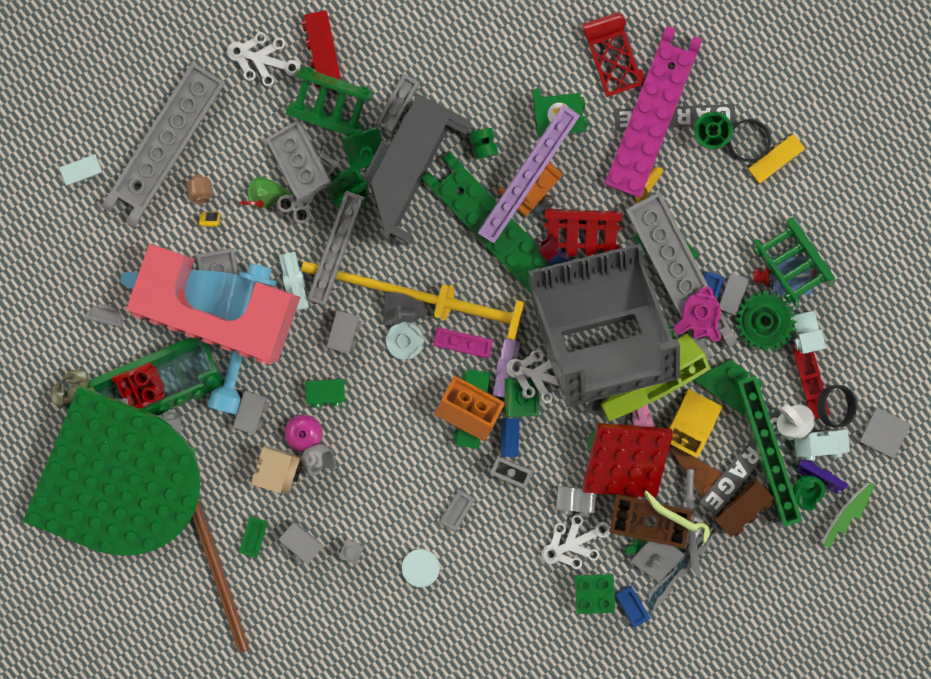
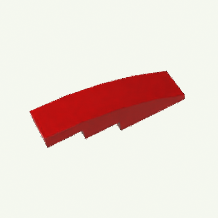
[791,343,830,421]

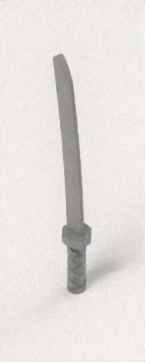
[684,469,701,577]

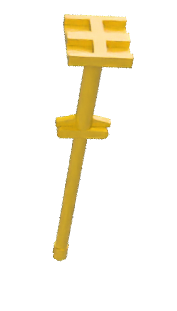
[301,261,525,340]

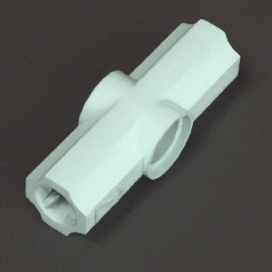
[279,252,309,311]

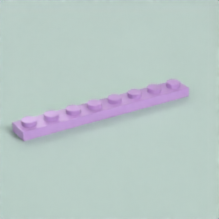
[478,104,580,243]

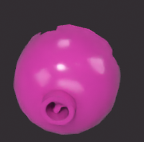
[284,414,323,452]

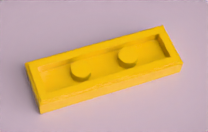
[748,134,805,184]

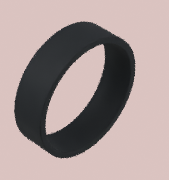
[728,119,771,162]
[817,385,857,427]

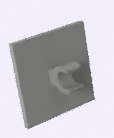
[630,541,684,582]

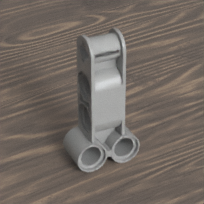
[276,150,339,224]

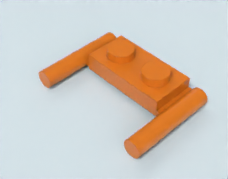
[497,162,563,217]

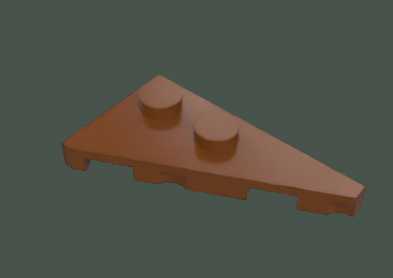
[669,446,722,499]

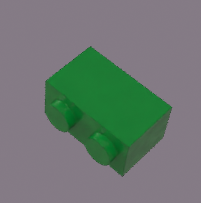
[305,379,346,408]

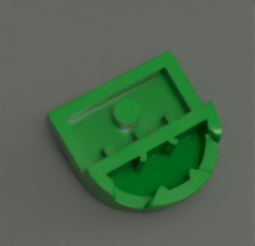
[324,164,369,209]

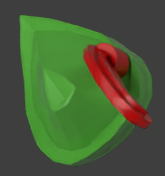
[238,177,292,208]

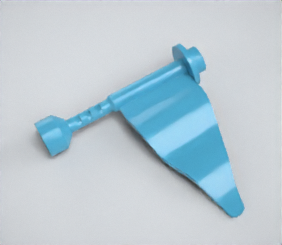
[120,263,277,414]

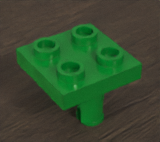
[575,573,615,614]

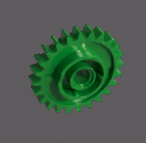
[736,290,798,352]

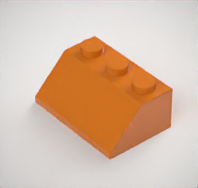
[434,375,505,442]

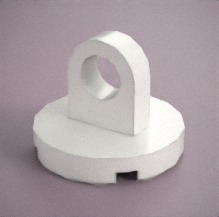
[777,403,815,440]

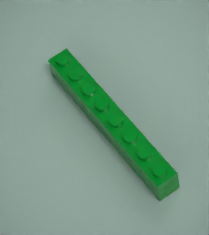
[734,373,803,527]

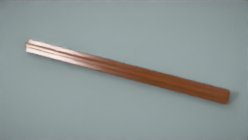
[192,499,249,653]

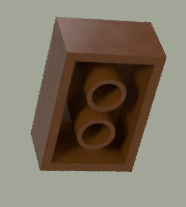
[712,479,774,537]

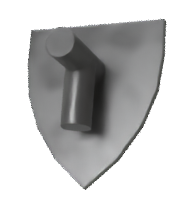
[383,292,428,326]

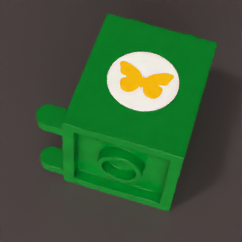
[532,88,588,139]

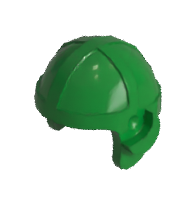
[792,475,826,511]

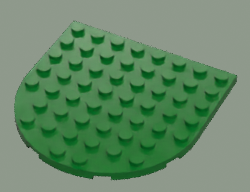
[23,385,200,556]

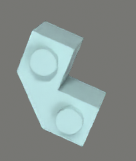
[793,311,826,354]
[794,429,850,460]

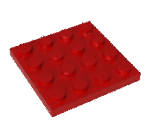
[582,423,673,498]

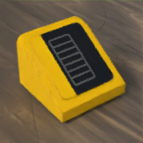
[199,212,220,227]

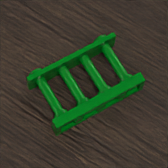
[286,67,374,136]
[752,217,835,308]

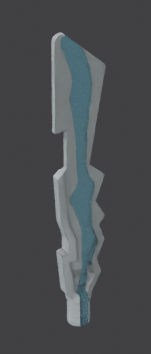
[648,527,718,612]

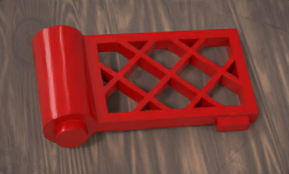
[582,12,645,97]

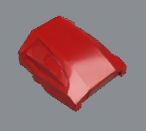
[112,362,165,409]

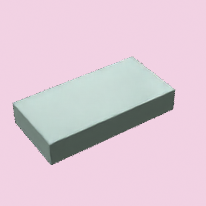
[59,154,103,186]

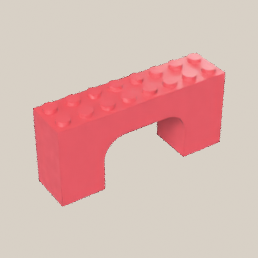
[126,244,301,365]

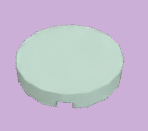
[386,321,424,360]
[402,549,440,587]

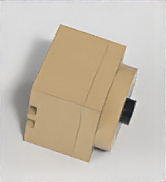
[251,445,301,494]

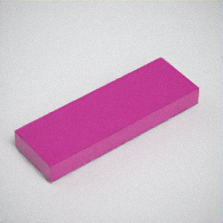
[433,327,493,359]

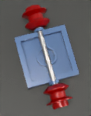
[753,256,831,295]

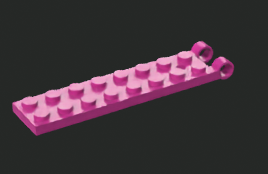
[605,26,703,198]

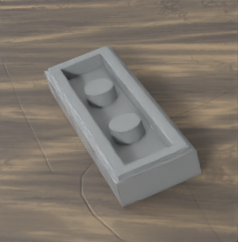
[375,73,420,133]

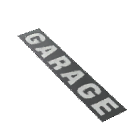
[614,104,736,130]
[700,410,782,516]

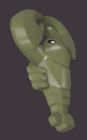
[50,369,95,407]

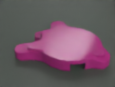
[673,286,721,342]

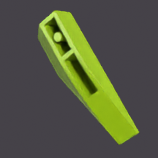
[601,333,710,421]

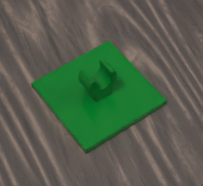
[341,127,382,170]

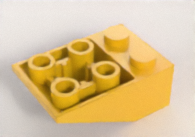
[668,389,723,458]

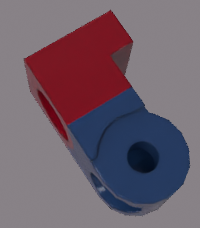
[538,233,569,266]

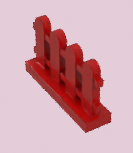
[544,208,622,257]

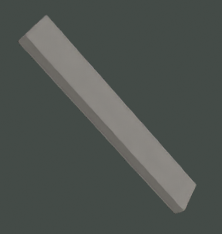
[307,191,365,306]

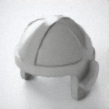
[301,444,336,476]

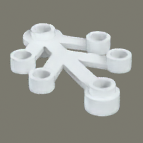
[227,32,300,87]
[506,350,559,404]
[541,514,610,569]

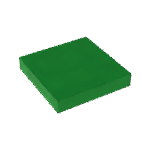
[504,378,539,417]

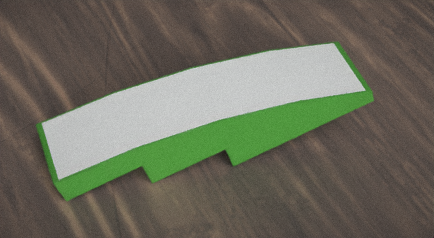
[821,482,875,548]

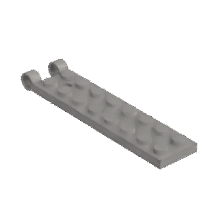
[102,62,225,227]
[625,192,737,359]

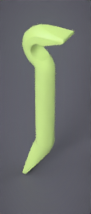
[644,491,710,545]

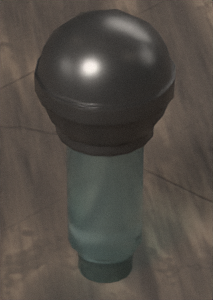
[529,194,555,218]

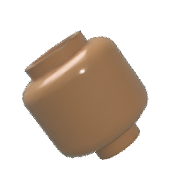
[186,174,213,204]

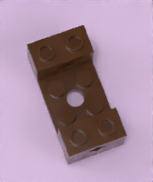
[609,494,695,549]

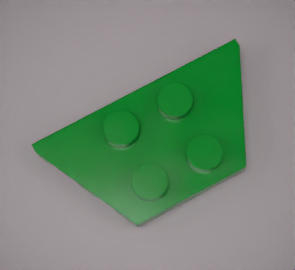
[694,359,762,418]

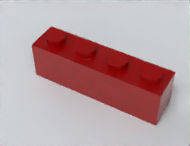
[302,10,342,91]

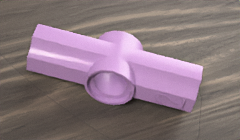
[493,339,520,398]

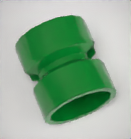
[469,128,499,160]

